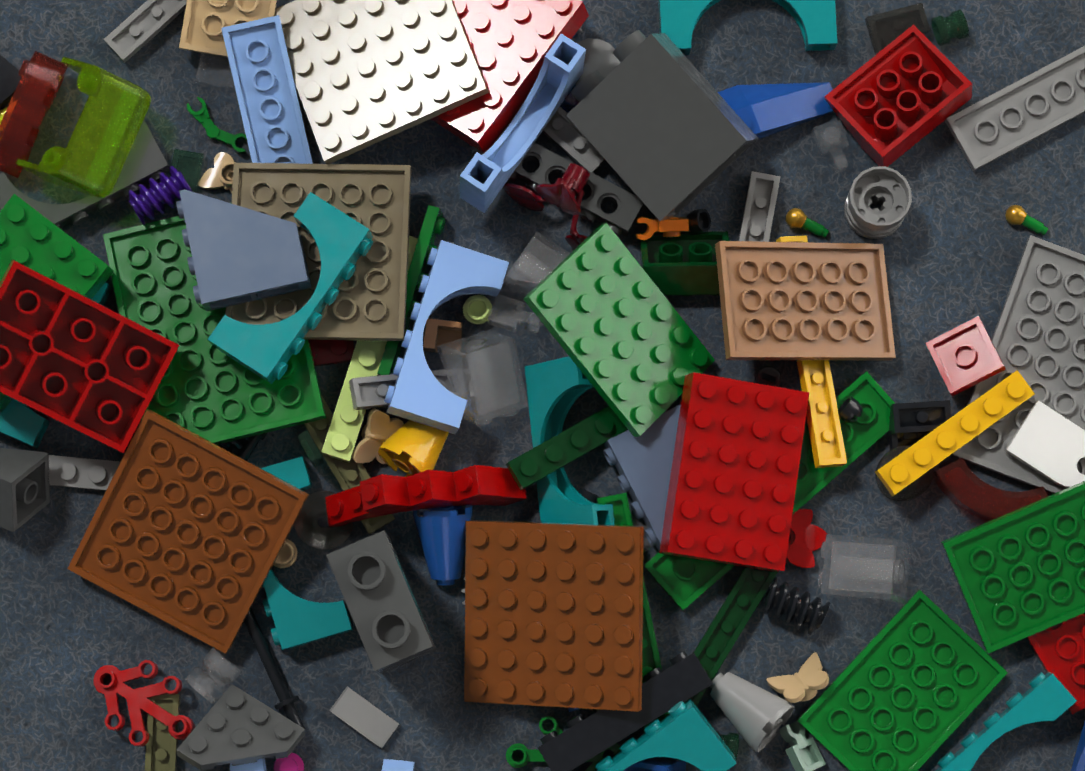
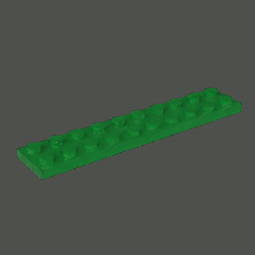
[643,371,895,611]

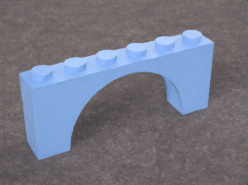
[460,34,586,213]
[384,240,509,434]

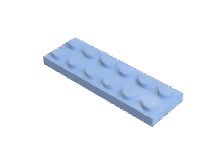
[221,15,313,164]

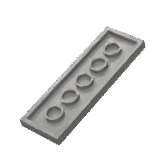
[945,46,1085,171]

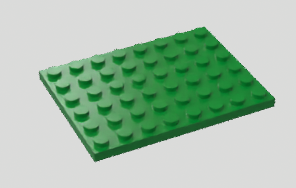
[103,216,326,445]

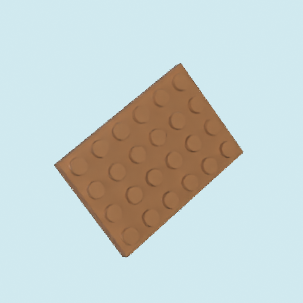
[715,241,896,361]

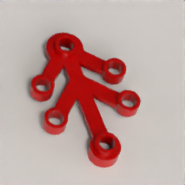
[93,660,195,747]

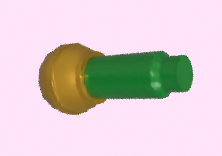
[1005,205,1048,235]
[786,208,829,238]

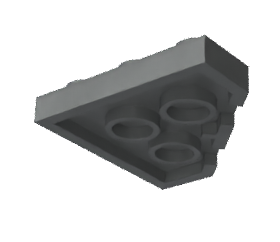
[176,684,305,771]

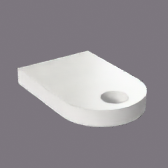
[1005,400,1085,488]

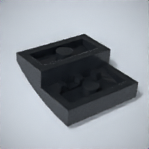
[889,400,951,461]

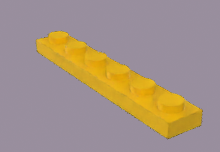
[875,370,1035,496]

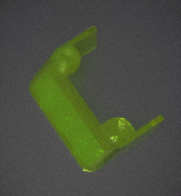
[16,57,151,198]

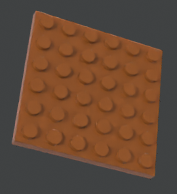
[67,409,309,654]
[464,520,644,712]

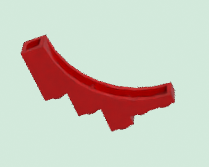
[325,465,527,527]

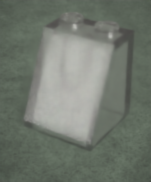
[503,231,570,296]
[437,330,528,426]
[818,534,912,604]

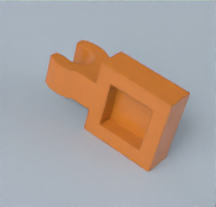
[636,217,689,240]

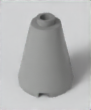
[709,672,795,752]

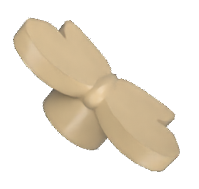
[198,152,236,193]
[352,408,404,464]
[766,652,829,703]

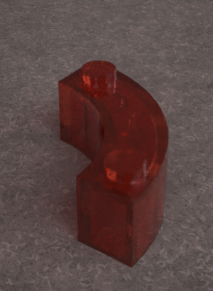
[0,51,68,178]
[931,458,1048,521]

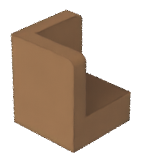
[423,318,463,355]

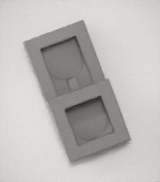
[329,686,399,749]

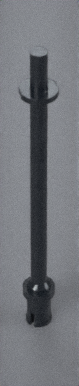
[244,609,305,729]

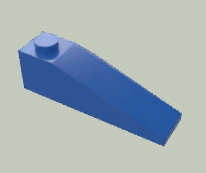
[718,82,834,139]

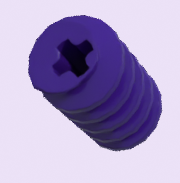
[128,166,193,225]

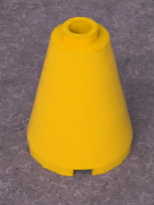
[378,420,449,477]

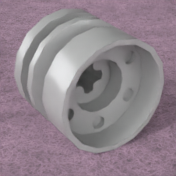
[844,166,912,239]

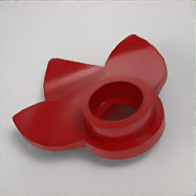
[787,509,830,568]

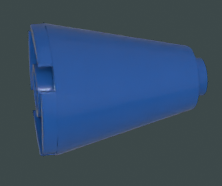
[413,505,473,585]

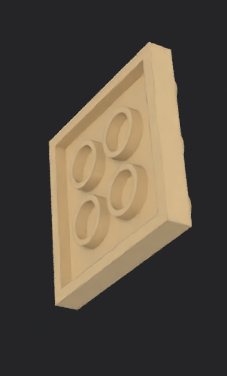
[179,0,277,58]

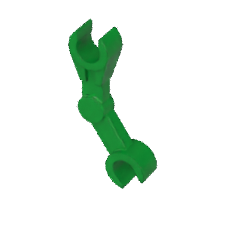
[187,97,247,154]

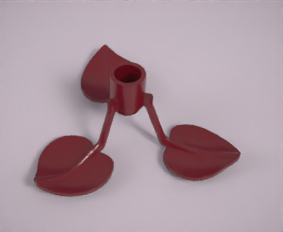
[503,163,590,250]

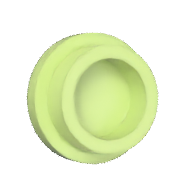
[463,295,492,325]

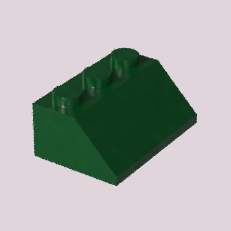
[640,231,729,296]

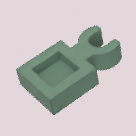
[779,721,826,771]

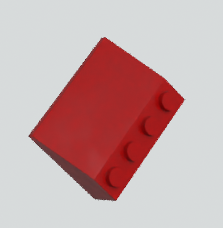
[824,24,972,167]

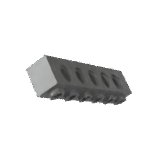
[472,128,644,237]

